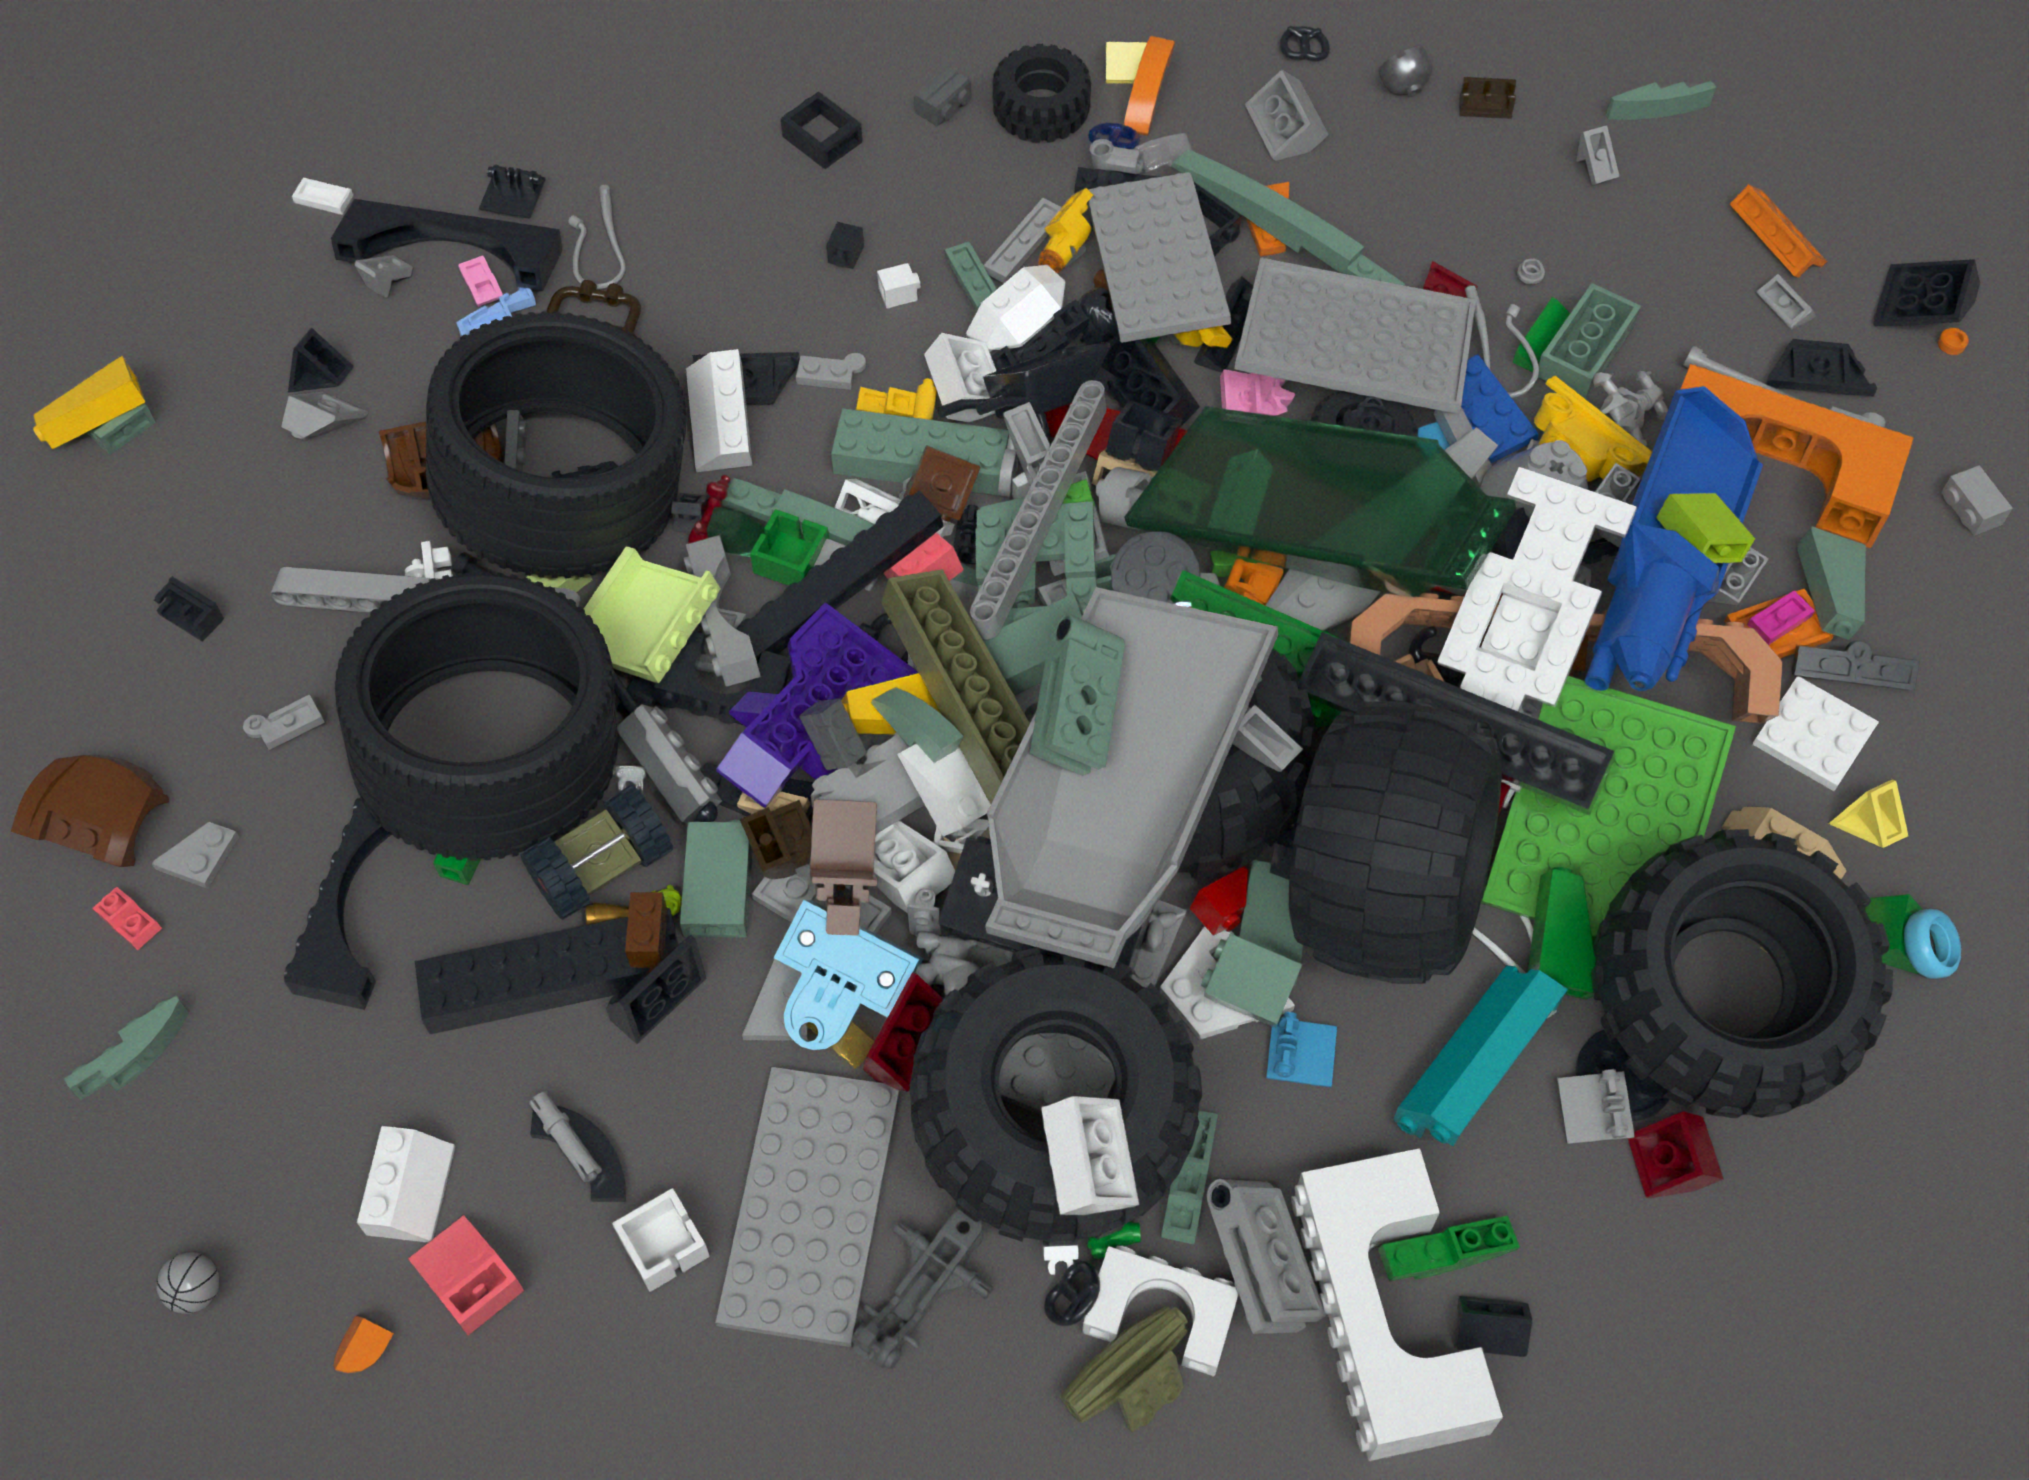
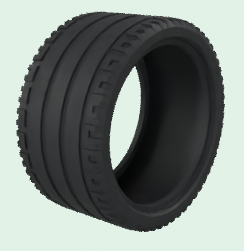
[426,311,687,579]
[335,572,618,861]

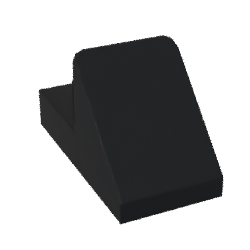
[671,493,708,533]

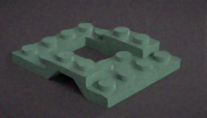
[976,501,1097,627]

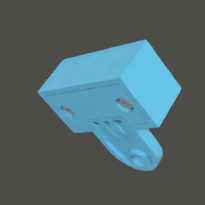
[774,900,924,1050]

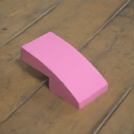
[458,255,503,307]

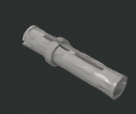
[529,1091,602,1182]

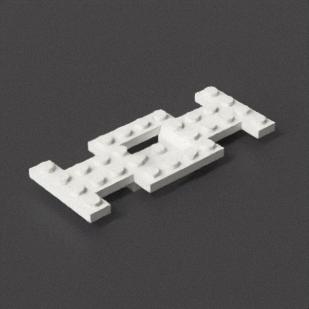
[1438,467,1637,793]

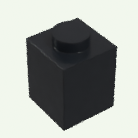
[827,221,864,269]

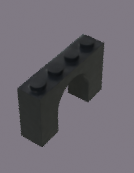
[654,631,791,725]

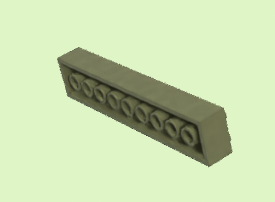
[881,569,1030,805]

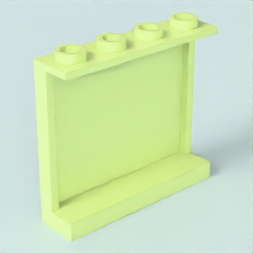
[584,546,721,683]

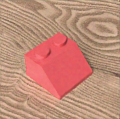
[884,533,964,581]

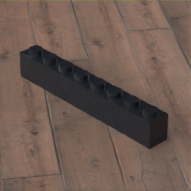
[737,490,944,665]

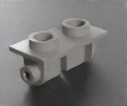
[907,889,941,937]

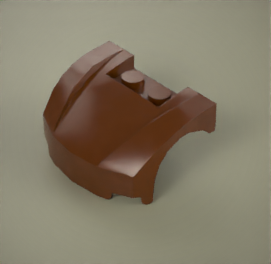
[379,421,502,500]
[11,755,169,867]

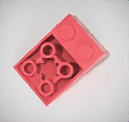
[408,1215,524,1336]

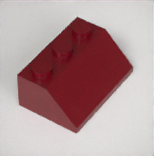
[863,973,943,1092]

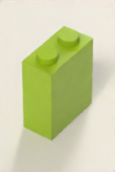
[1656,493,1755,563]

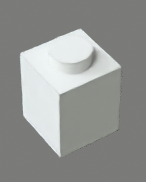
[877,263,920,309]

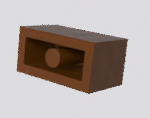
[625,892,668,968]

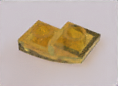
[806,1022,874,1069]

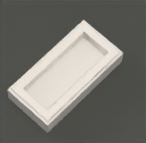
[292,178,353,214]

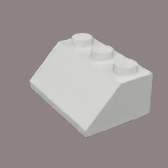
[924,333,996,423]
[1041,1096,1139,1215]
[357,1126,455,1242]

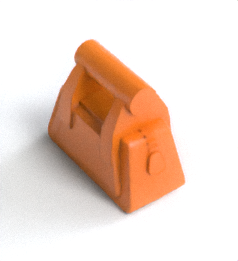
[1224,558,1284,606]

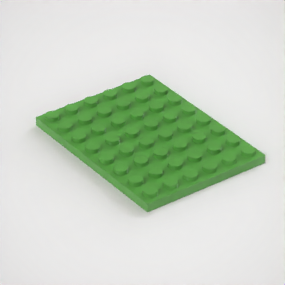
[1481,676,1736,940]

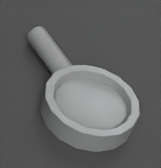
[998,435,1019,498]

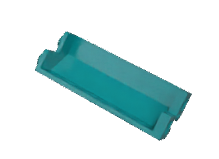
[1393,965,1568,1146]

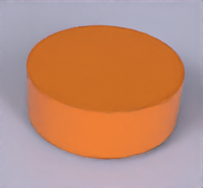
[1938,328,1969,355]

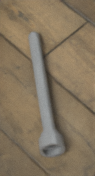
[1683,346,1800,400]

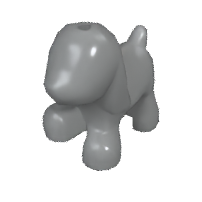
[916,931,981,996]

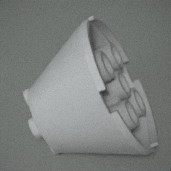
[1478,440,1589,518]

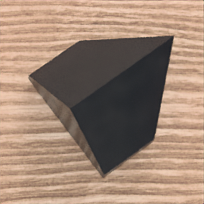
[288,328,354,393]

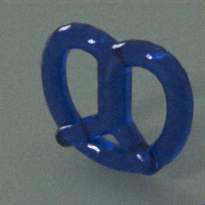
[1088,123,1140,150]

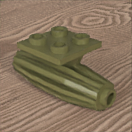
[1060,1306,1188,1433]

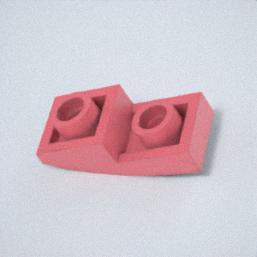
[92,887,162,950]

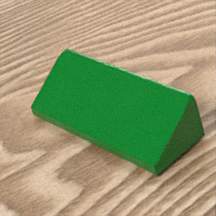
[1512,297,1570,372]

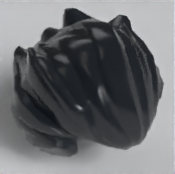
[1078,287,1118,345]

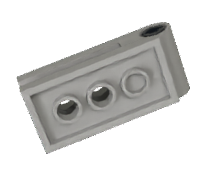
[1207,1179,1326,1334]

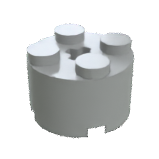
[1096,467,1159,530]

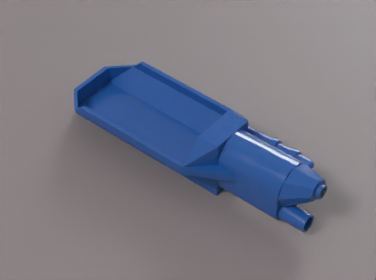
[1584,386,1763,691]

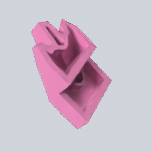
[1220,369,1295,425]

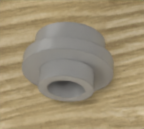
[1517,258,1545,284]

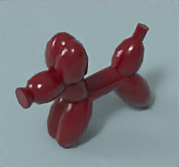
[688,475,731,544]

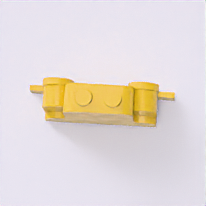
[1534,376,1652,482]

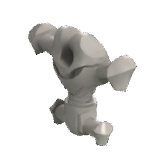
[1593,371,1668,446]

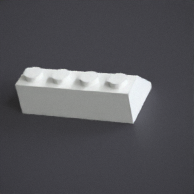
[686,349,753,472]

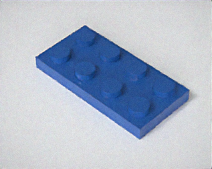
[1461,354,1539,464]

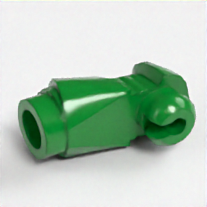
[1087,1221,1141,1259]

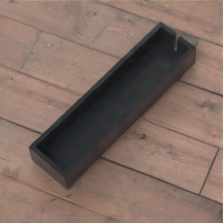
[415,908,679,1035]

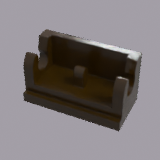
[1459,77,1516,119]

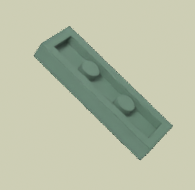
[945,241,997,312]

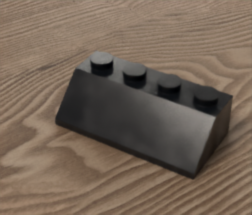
[1101,333,1200,427]

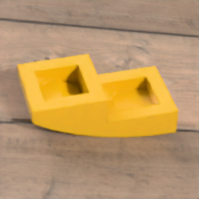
[855,387,916,417]

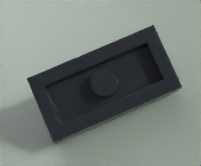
[1457,1296,1533,1357]

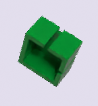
[750,509,829,586]

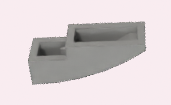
[1003,402,1050,487]
[1232,705,1303,773]

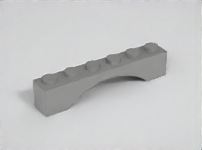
[684,535,761,687]

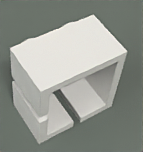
[612,1188,710,1292]

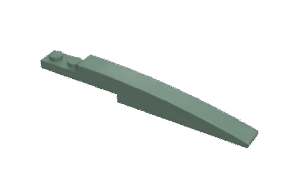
[1172,149,1405,286]
[722,478,978,587]

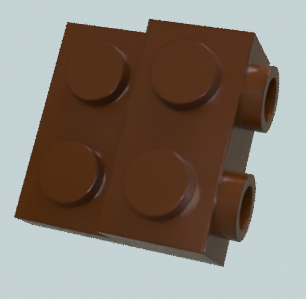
[903,445,981,522]

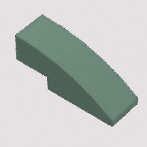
[871,687,964,763]

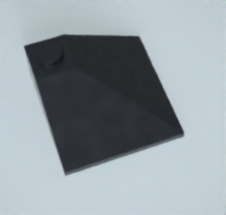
[1874,259,1980,326]
[606,935,706,1044]

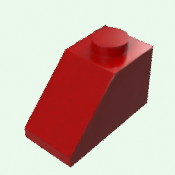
[1189,866,1248,936]

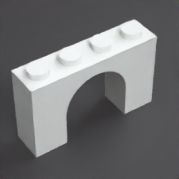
[1082,1246,1239,1377]

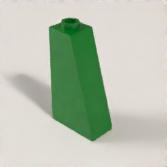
[1527,867,1596,1000]

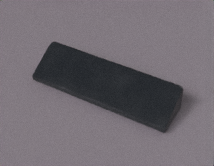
[1194,277,1254,373]

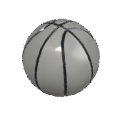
[156,1252,220,1314]

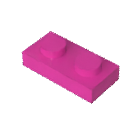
[1747,591,1815,645]

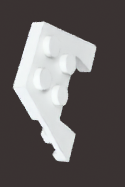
[1160,927,1295,1040]

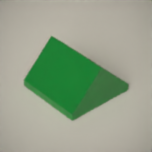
[1865,894,1923,974]

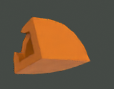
[333,1316,394,1373]

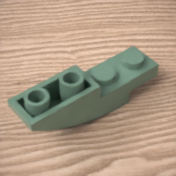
[64,995,189,1100]

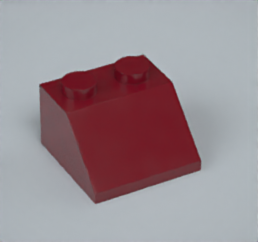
[1628,1111,1724,1199]

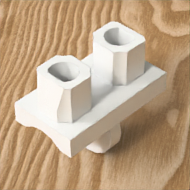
[405,541,453,579]

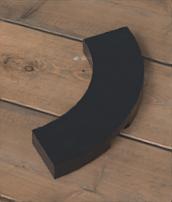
[530,1106,626,1202]

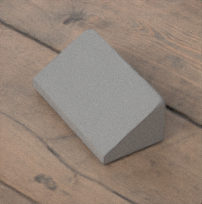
[1756,274,1815,330]

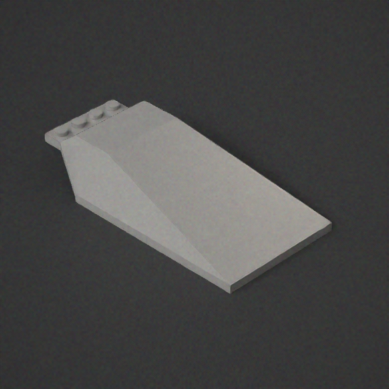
[985,587,1278,968]

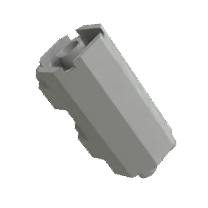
[810,732,925,834]

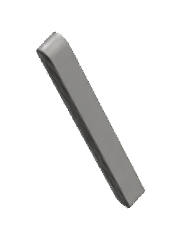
[970,380,1107,640]
[270,567,581,612]

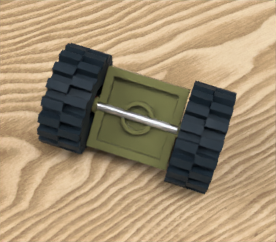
[520,785,673,920]

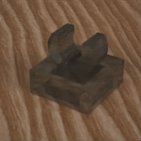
[613,764,650,793]

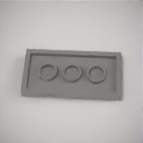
[752,863,892,934]

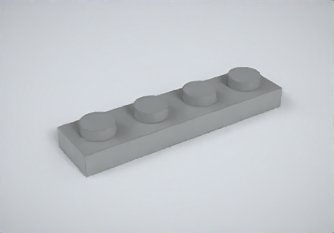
[983,198,1062,283]

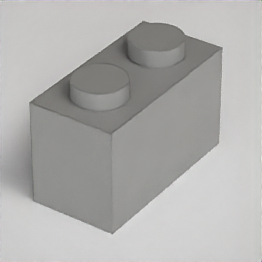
[1941,465,2013,536]

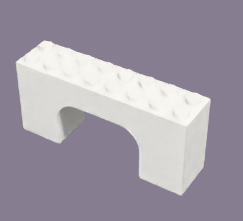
[1291,1148,1503,1461]

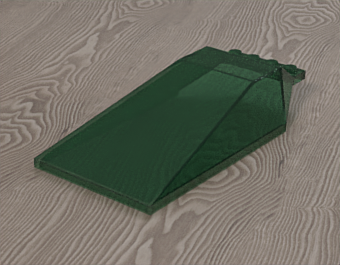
[1124,406,1516,598]

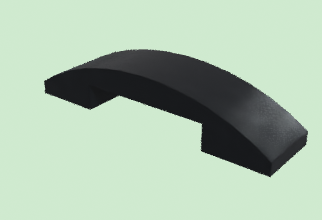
[991,299,1089,371]

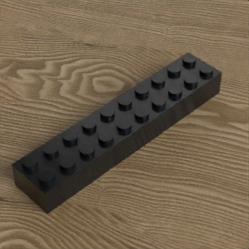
[1298,632,1615,816]

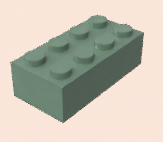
[1538,283,1641,399]

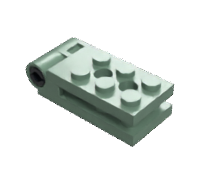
[1029,613,1125,776]

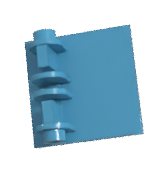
[1266,1012,1337,1088]

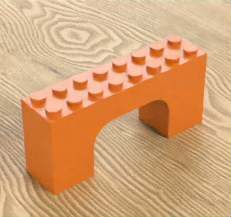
[1680,364,1914,548]

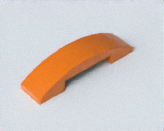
[1123,36,1175,136]

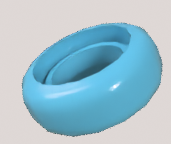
[1904,909,1961,979]

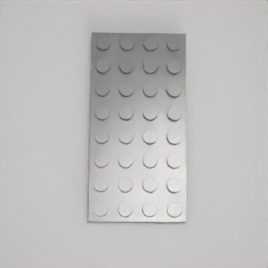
[1088,172,1231,343]
[715,1067,901,1347]

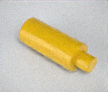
[913,378,937,420]

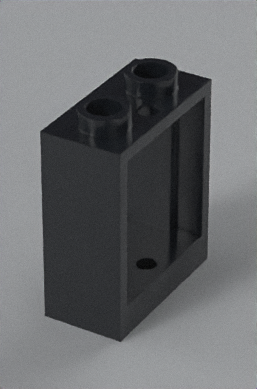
[780,91,863,169]
[1194,182,1241,256]

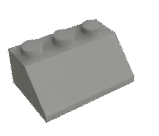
[1245,70,1329,161]

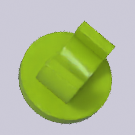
[651,885,682,916]

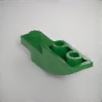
[1378,1216,1520,1282]

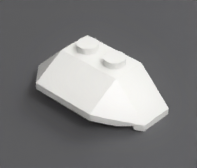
[966,265,1066,352]

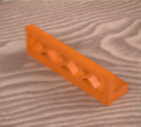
[1730,184,1827,278]

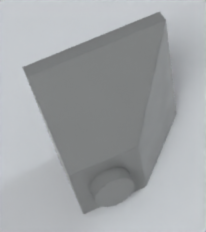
[281,392,368,440]

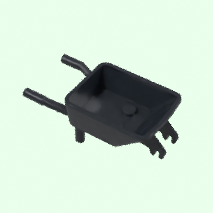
[937,343,1117,437]

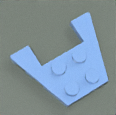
[456,287,536,336]

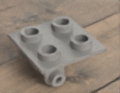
[1557,1070,1635,1144]

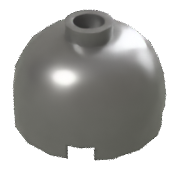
[1379,47,1432,96]

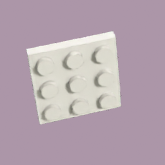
[1753,676,1879,791]

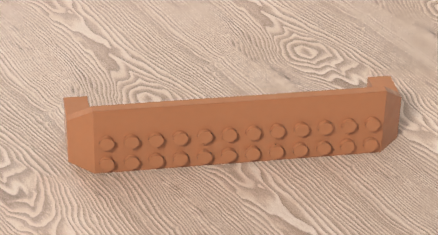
[1346,590,1782,724]

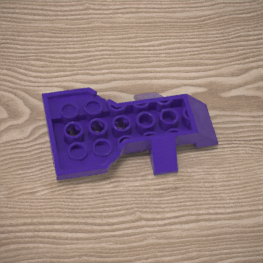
[716,602,919,808]

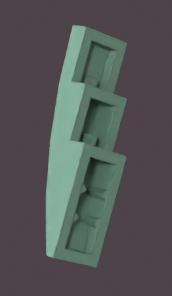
[1606,81,1716,120]
[1161,1110,1218,1244]

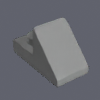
[1576,125,1620,185]
[355,255,413,298]

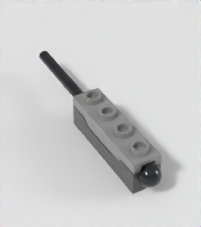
[612,669,722,823]

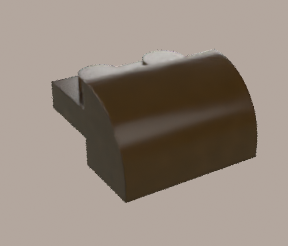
[740,800,812,879]

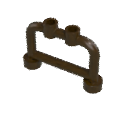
[547,280,641,338]

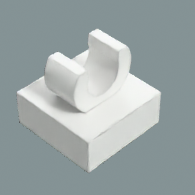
[1043,1240,1078,1275]

